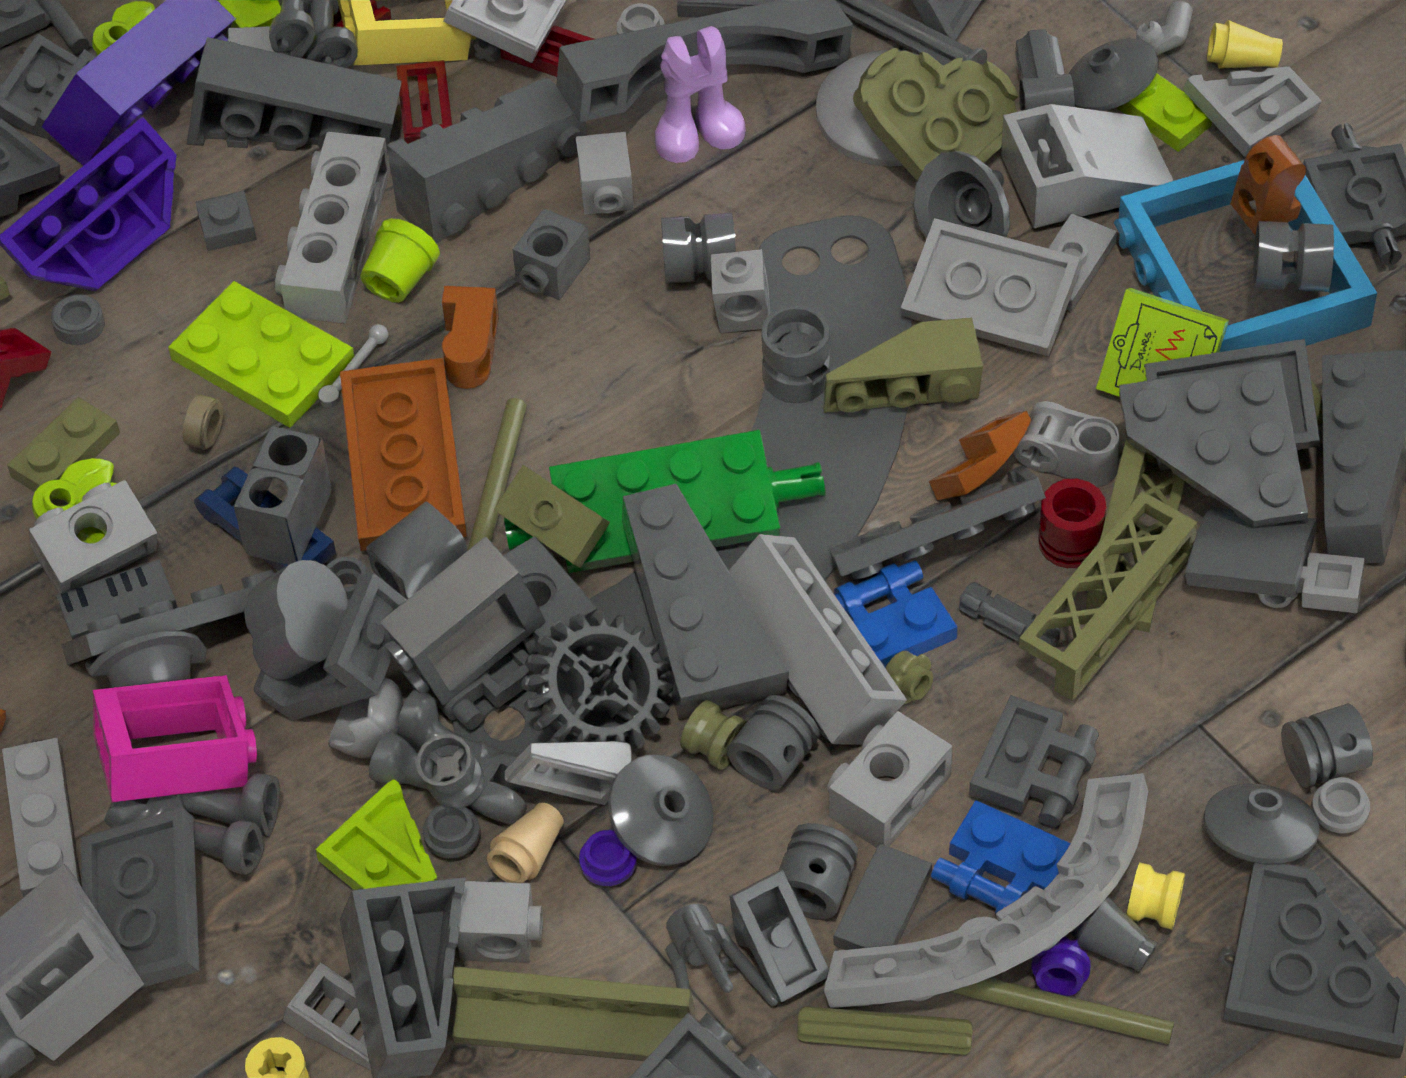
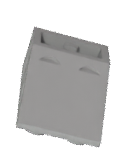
[1001,104,1174,228]
[0,864,144,1061]

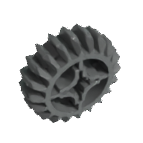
[521,610,673,751]

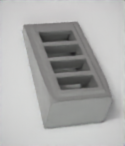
[505,741,631,805]
[283,962,371,1070]

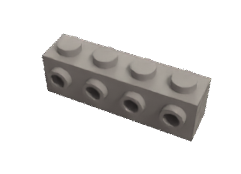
[729,534,907,745]

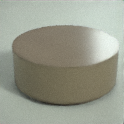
[183,395,223,450]

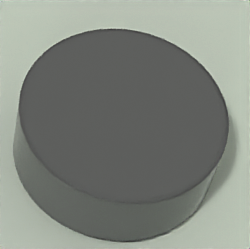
[51,294,105,345]

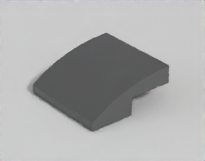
[0,34,96,143]
[1185,507,1317,598]

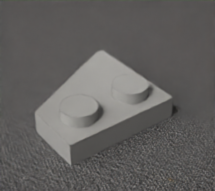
[1183,66,1322,157]

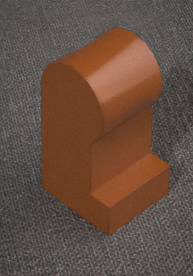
[1230,135,1306,235]
[442,286,499,389]

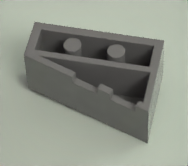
[339,877,466,1078]

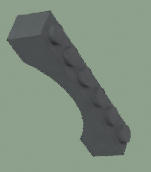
[556,0,853,122]

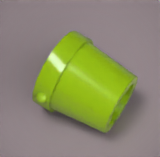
[360,218,440,303]

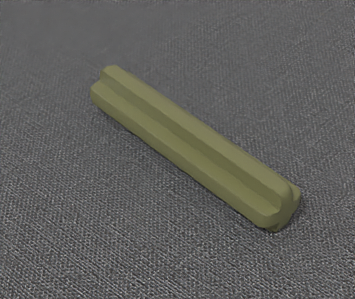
[797,1006,973,1055]

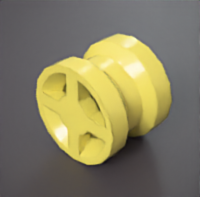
[1127,862,1185,930]
[245,1037,309,1078]

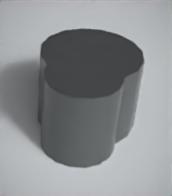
[244,560,348,680]

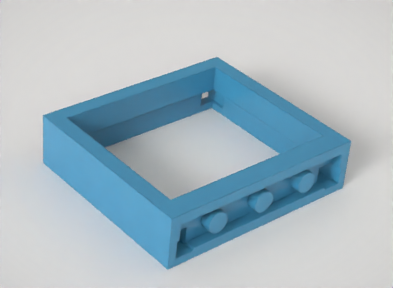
[1114,160,1377,352]

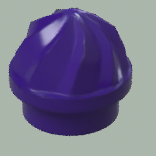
[1031,936,1091,996]

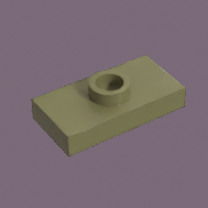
[494,465,610,568]

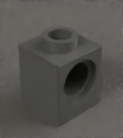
[512,208,590,300]

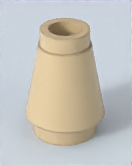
[487,803,564,883]

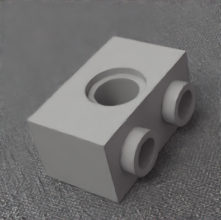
[29,480,157,594]
[827,711,953,848]

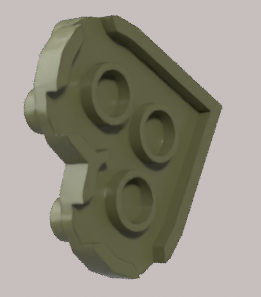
[853,48,1018,181]

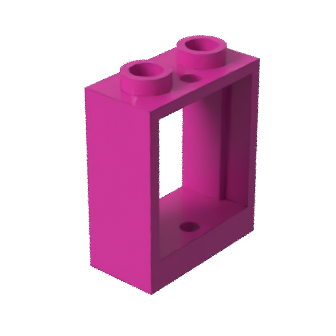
[93,675,257,802]

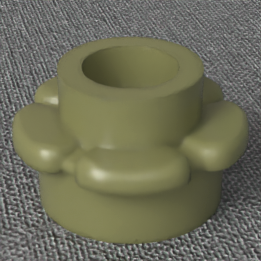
[885,651,933,704]

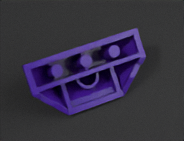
[0,117,177,291]

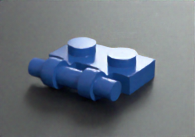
[834,560,958,668]
[931,800,1071,914]

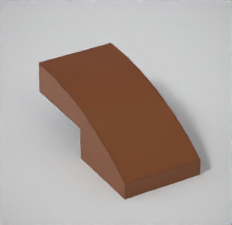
[929,411,1031,500]

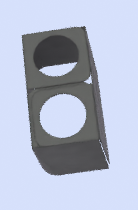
[234,426,331,565]
[366,502,468,599]

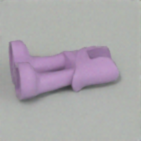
[655,26,746,163]

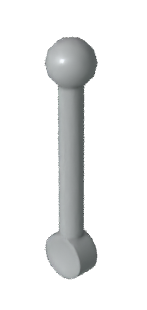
[318,324,389,408]

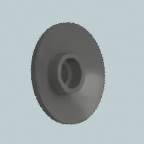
[1068,38,1159,111]
[608,755,713,866]
[1204,784,1319,864]

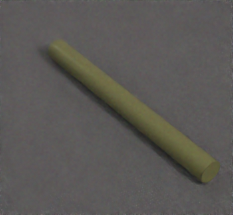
[467,398,527,550]
[950,978,1174,1045]

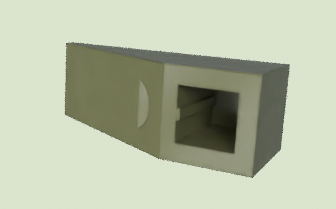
[823,317,983,413]

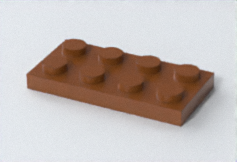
[340,358,467,551]

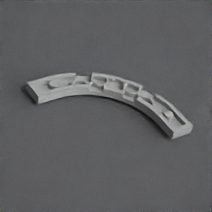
[824,773,1148,1008]

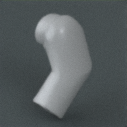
[1136,1,1193,55]

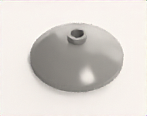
[816,50,918,167]

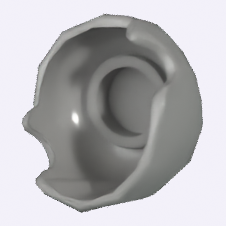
[328,677,403,759]

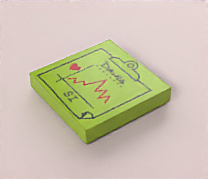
[1096,288,1229,397]

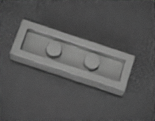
[2,738,81,898]

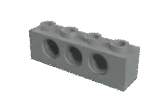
[275,132,390,324]

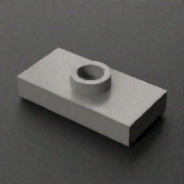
[1048,213,1117,312]

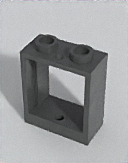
[380,536,546,706]

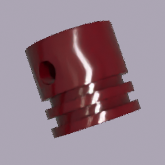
[1038,478,1107,569]

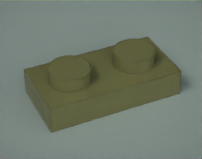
[7,397,120,501]

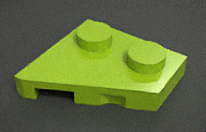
[315,779,438,890]

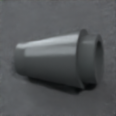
[1069,896,1158,972]

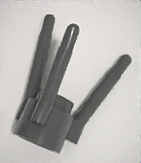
[665,904,779,1017]

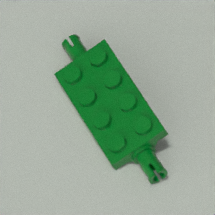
[503,430,826,573]

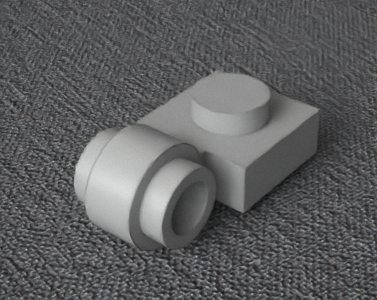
[1258,553,1364,613]

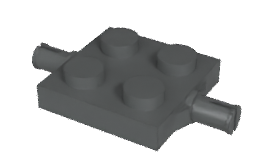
[1303,123,1406,265]

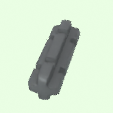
[959,582,1061,647]

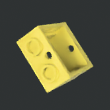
[338,0,476,65]

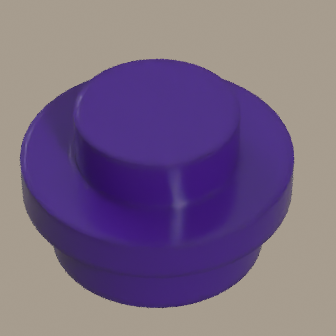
[579,830,637,886]

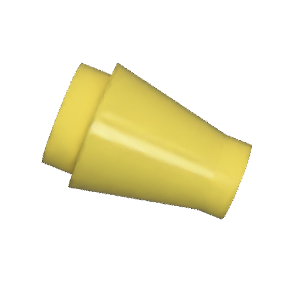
[1207,20,1283,69]

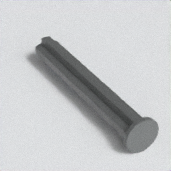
[835,0,987,65]

